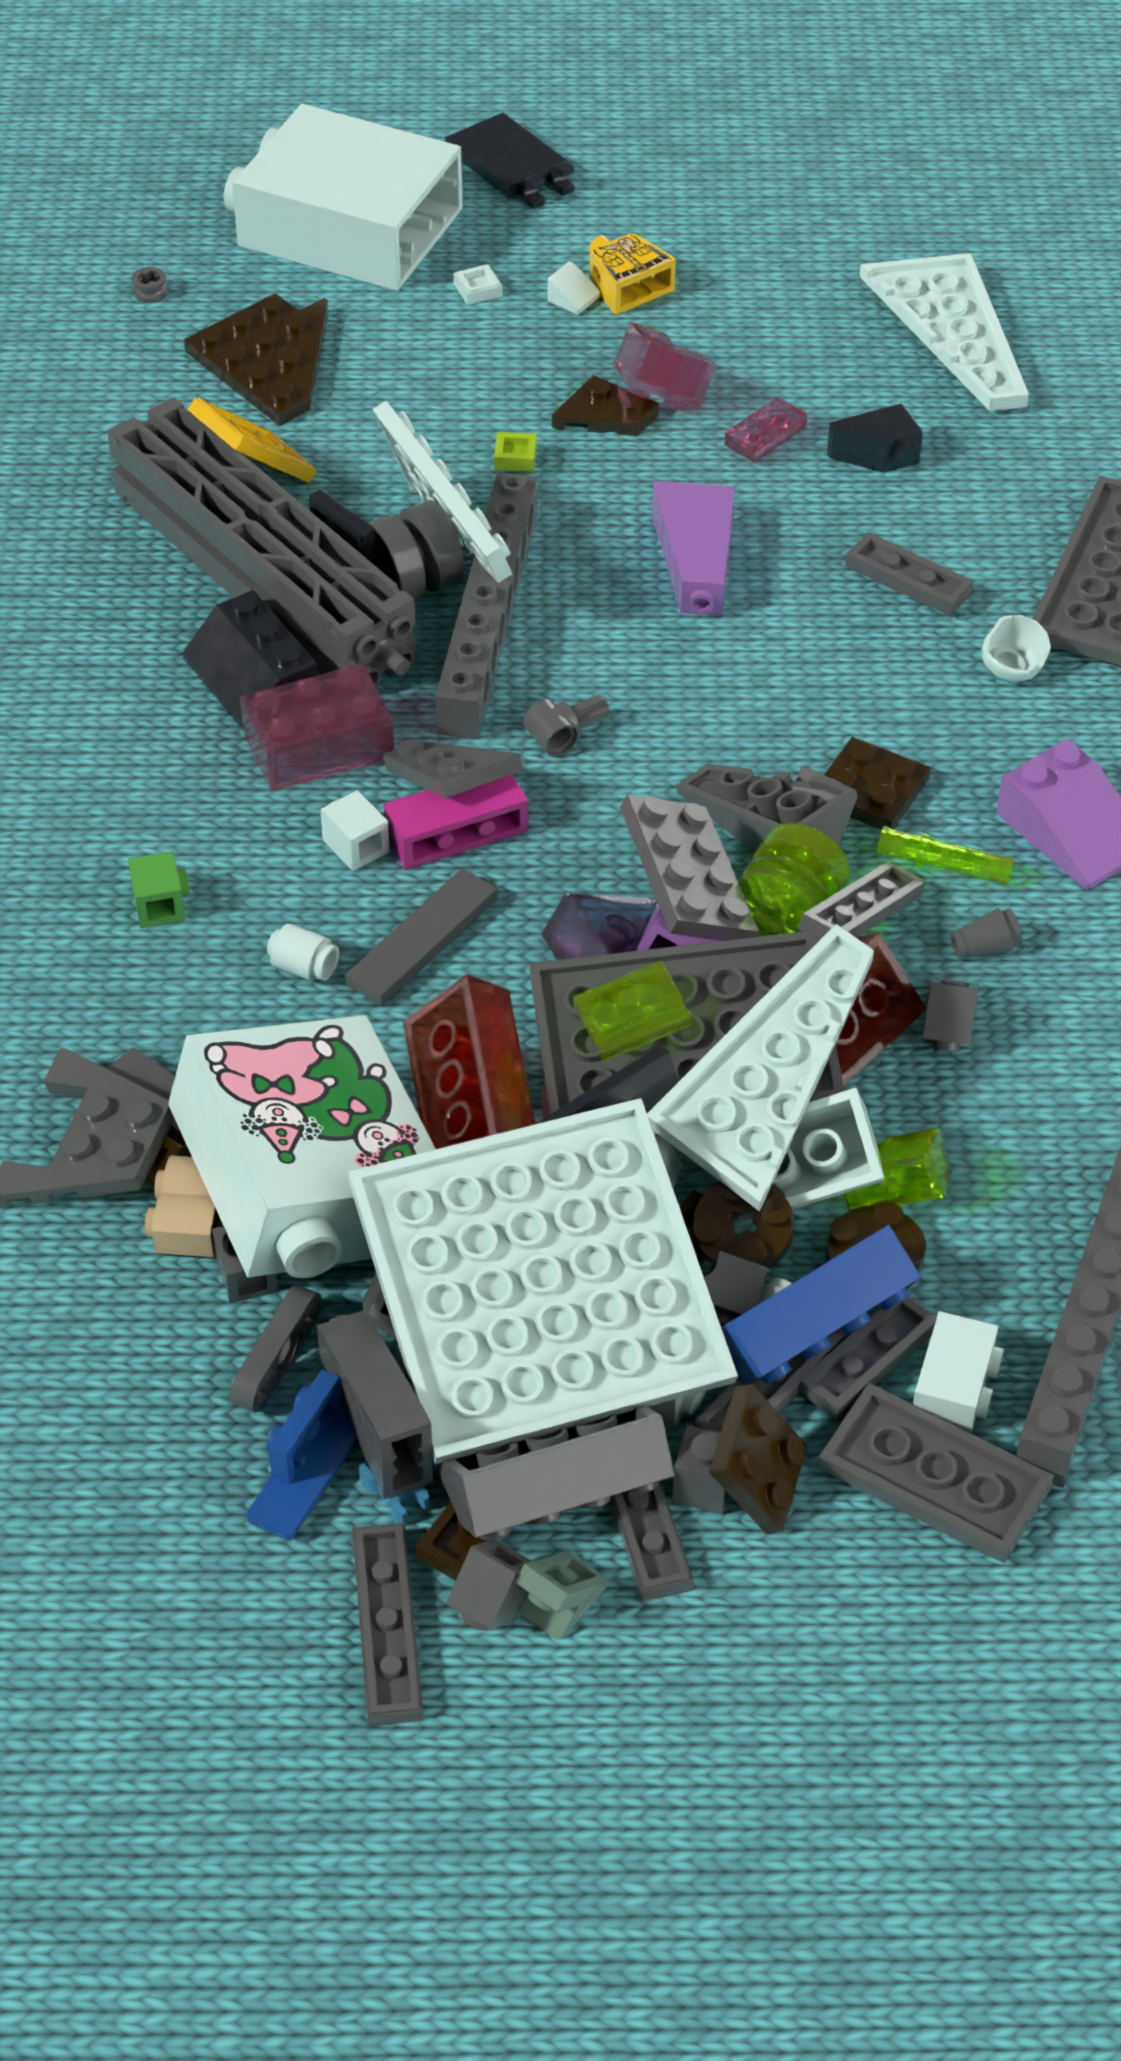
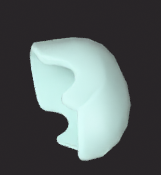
[981,615,1051,683]

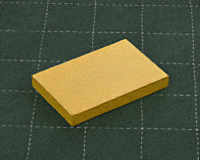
[187,397,317,483]

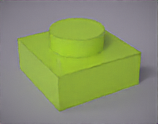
[494,432,537,472]

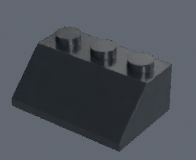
[182,590,320,733]

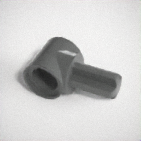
[523,695,610,757]

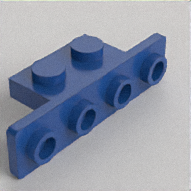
[246,1369,358,1541]

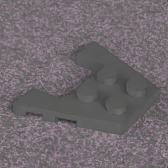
[0,1048,174,1208]

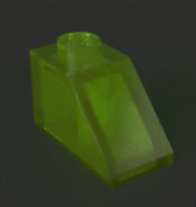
[844,1128,952,1211]

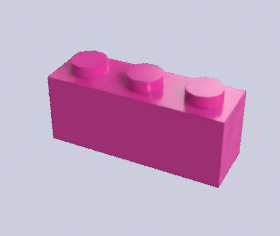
[383,774,528,870]

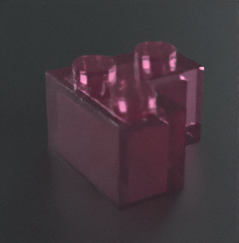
[613,321,716,411]

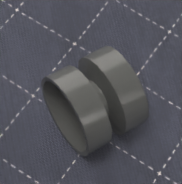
[367,500,464,599]

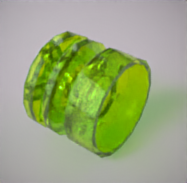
[737,823,851,936]

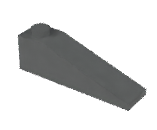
[676,764,857,880]

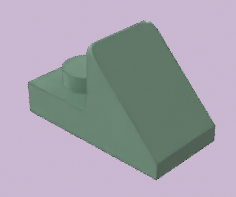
[515,1551,610,1639]

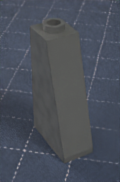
[317,1311,433,1499]

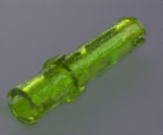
[877,826,1015,886]

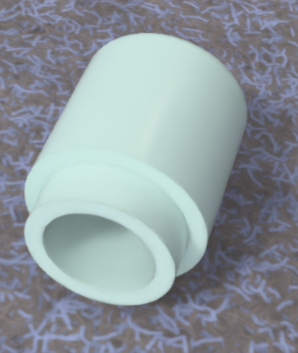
[267,923,339,981]

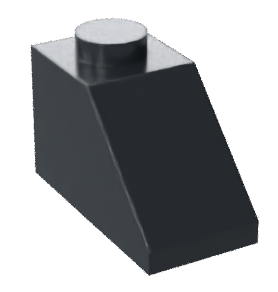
[827,403,923,473]

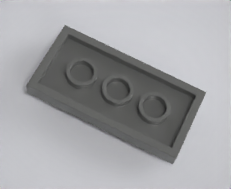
[620,794,759,941]
[817,1383,1054,1564]

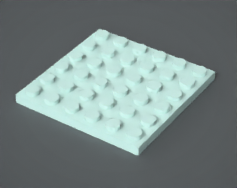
[348,1098,738,1464]

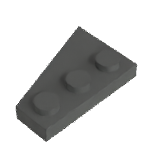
[383,739,523,799]

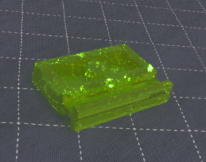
[573,961,692,1062]

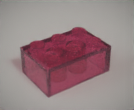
[240,663,394,791]

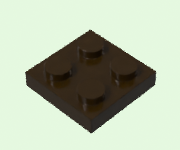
[824,736,931,834]
[709,1384,807,1534]

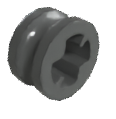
[132,267,167,303]

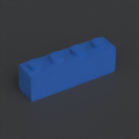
[721,1225,921,1386]

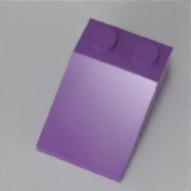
[996,739,1121,891]

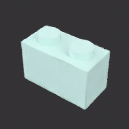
[913,1311,1004,1434]

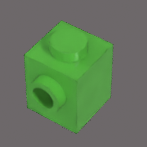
[128,851,190,929]

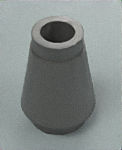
[950,908,1022,959]

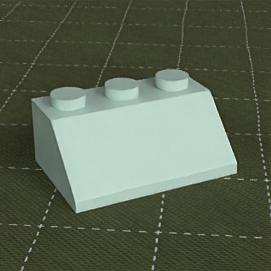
[739,1088,885,1225]

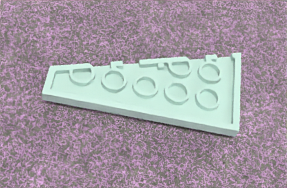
[860,253,1029,411]
[372,401,512,583]
[647,924,874,1212]

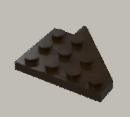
[184,293,329,426]

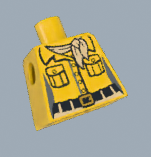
[589,233,676,315]

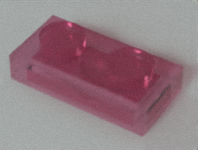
[724,397,808,463]

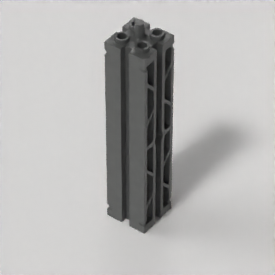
[107,397,417,700]

